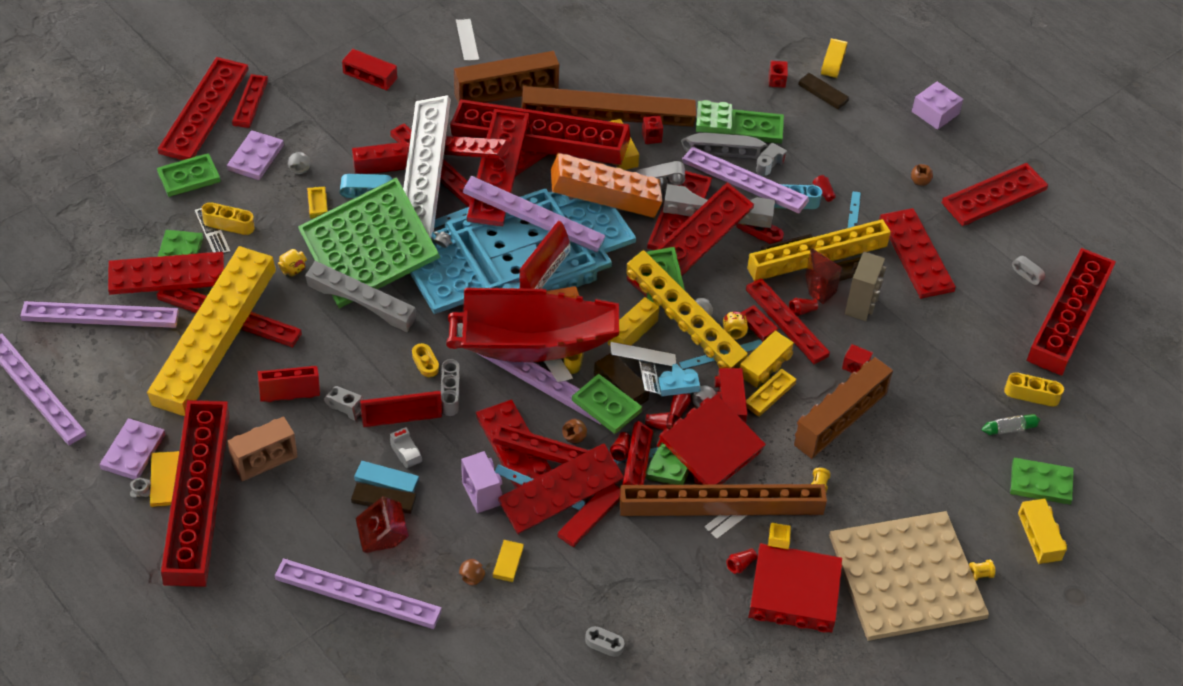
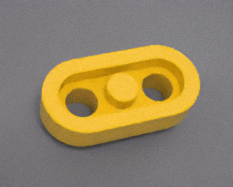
[412,343,439,377]

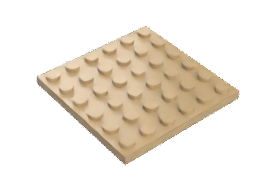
[829,511,989,641]

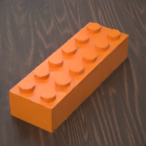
[551,153,663,218]

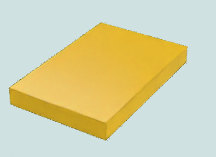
[150,451,179,507]

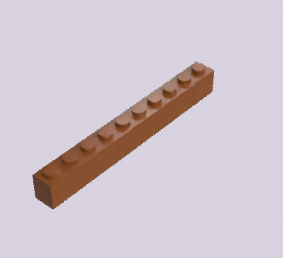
[521,86,696,127]
[620,484,827,516]

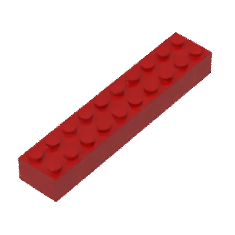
[450,99,631,165]
[161,400,230,587]

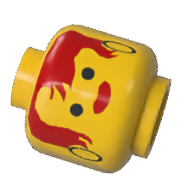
[278,249,307,277]
[723,311,748,339]

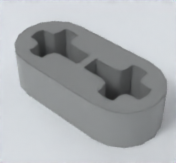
[1012,256,1045,285]
[585,626,625,657]

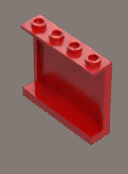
[657,394,766,485]
[748,543,843,633]

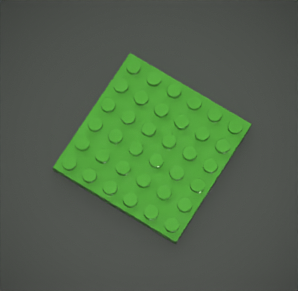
[298,177,441,308]

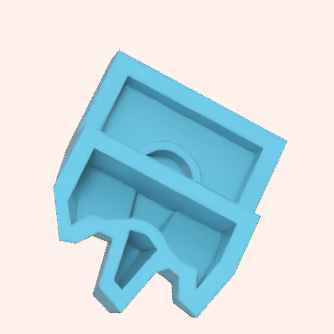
[658,364,700,396]

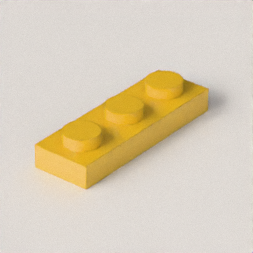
[746,369,797,417]

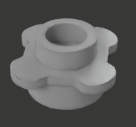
[434,231,453,248]
[130,478,151,498]

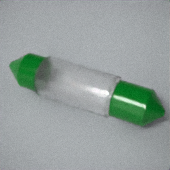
[981,414,1041,435]

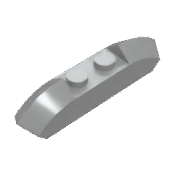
[681,133,768,159]

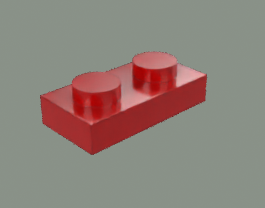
[741,305,778,342]

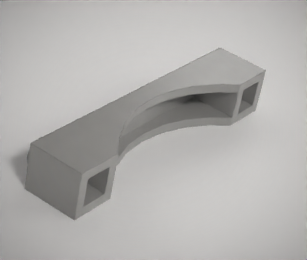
[663,184,775,228]
[305,261,416,332]

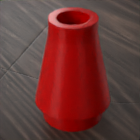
[813,175,836,202]
[789,298,818,316]
[670,393,691,420]
[645,412,675,430]
[610,432,630,461]
[726,548,757,574]

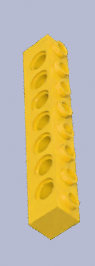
[747,219,891,281]
[626,250,748,368]

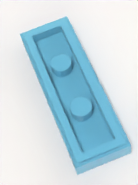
[354,461,419,493]

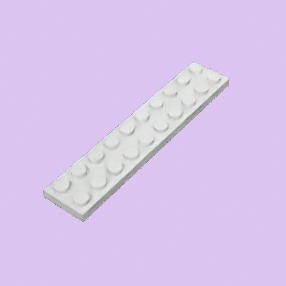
[403,95,451,240]

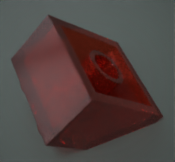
[805,248,842,304]
[355,496,409,553]

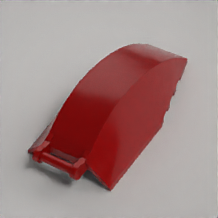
[446,288,619,362]

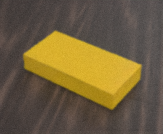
[307,187,328,219]
[768,523,791,549]
[493,540,524,582]

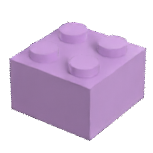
[912,81,963,130]
[461,451,502,513]

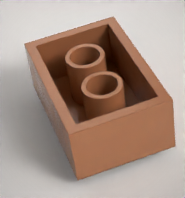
[228,416,298,481]

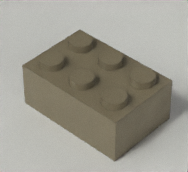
[845,252,886,321]

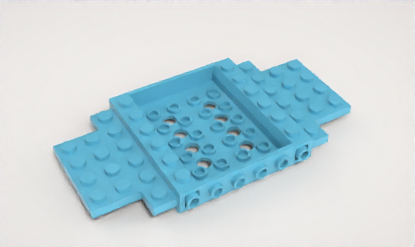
[410,189,636,314]

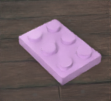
[227,130,284,180]
[100,418,165,479]

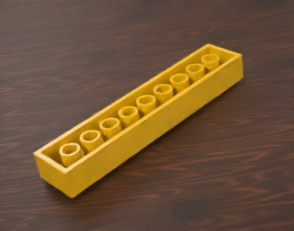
[147,246,276,417]

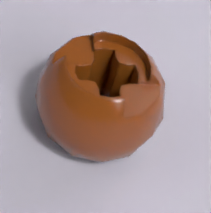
[911,164,933,186]
[562,418,587,444]
[459,559,485,586]

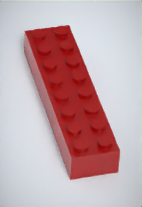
[1026,248,1116,376]

